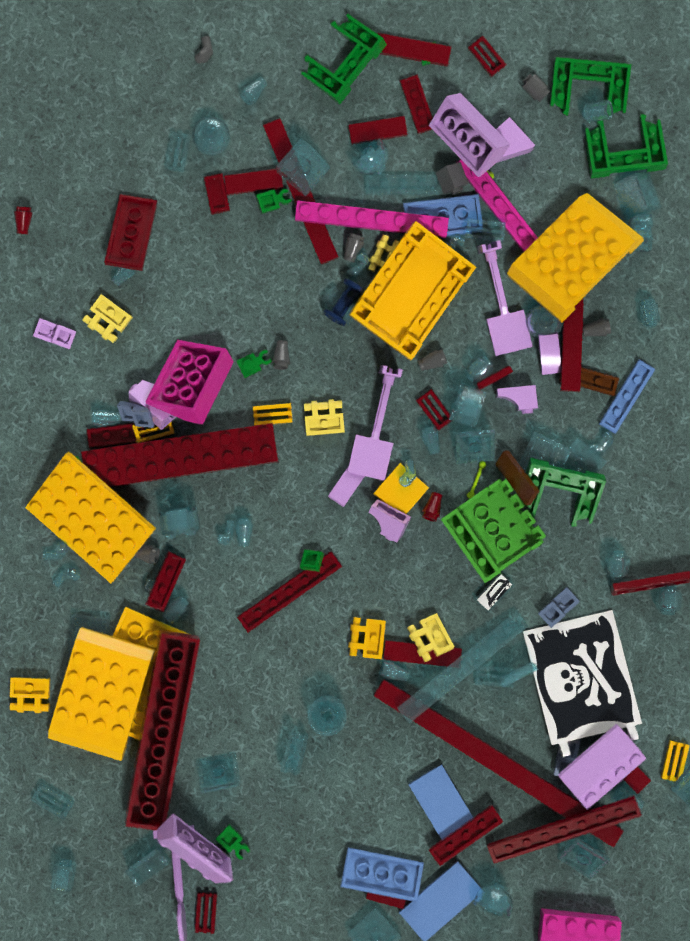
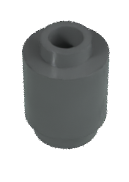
[522,74,550,102]

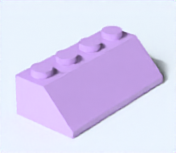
[429,93,510,177]
[558,724,646,810]
[157,814,233,884]

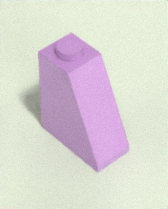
[496,117,535,163]
[129,380,176,430]

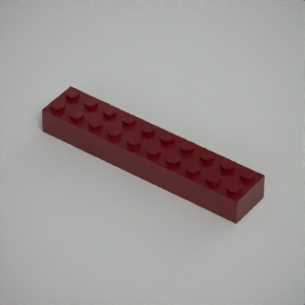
[81,423,279,488]
[124,630,200,831]

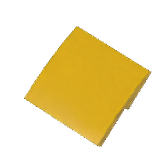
[373,463,429,514]

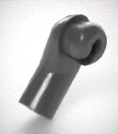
[195,36,213,64]

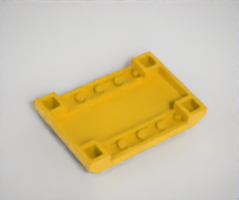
[507,193,644,323]
[349,221,476,360]
[48,627,155,761]

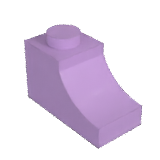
[495,385,538,414]
[368,499,411,543]

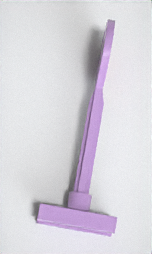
[153,825,194,941]

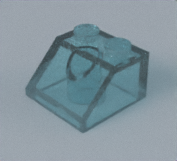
[276,138,330,197]

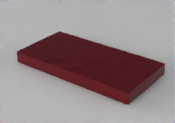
[104,194,158,271]

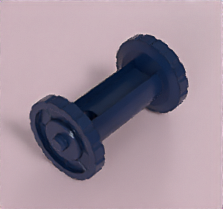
[323,278,365,327]

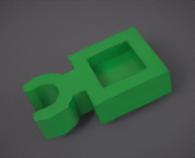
[255,189,292,214]
[236,350,272,378]
[215,824,250,860]

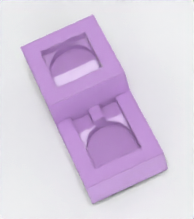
[33,318,76,349]
[538,332,561,375]
[328,468,365,507]

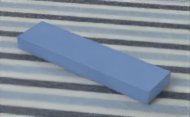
[599,359,655,434]

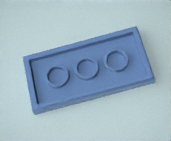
[403,194,483,238]
[408,764,473,840]
[340,848,424,902]
[399,860,483,941]

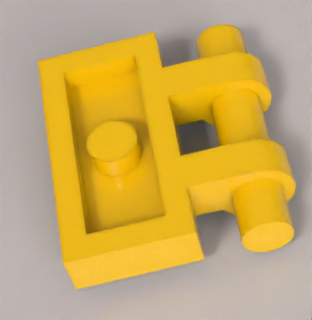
[348,617,386,659]
[10,677,51,713]

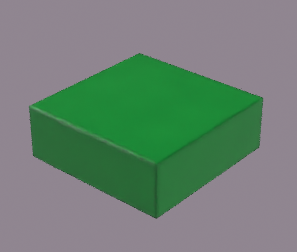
[300,549,324,572]

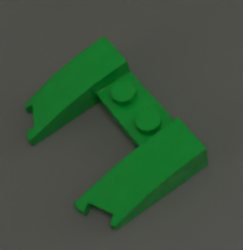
[301,14,387,104]
[550,57,631,120]
[585,114,668,179]
[519,458,606,527]

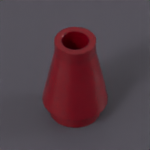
[14,206,33,234]
[422,492,443,522]

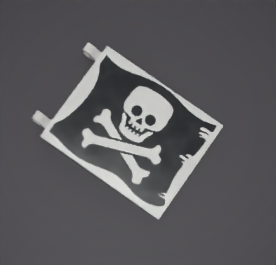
[523,610,642,757]

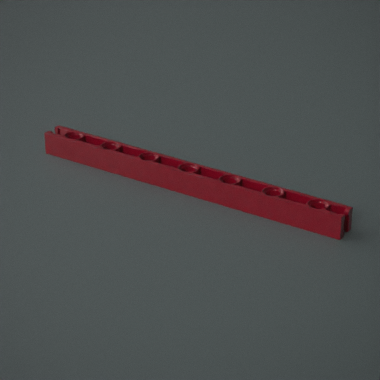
[373,678,624,848]

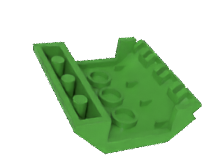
[441,479,546,583]

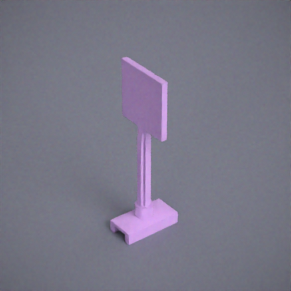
[476,240,532,356]
[347,365,403,481]

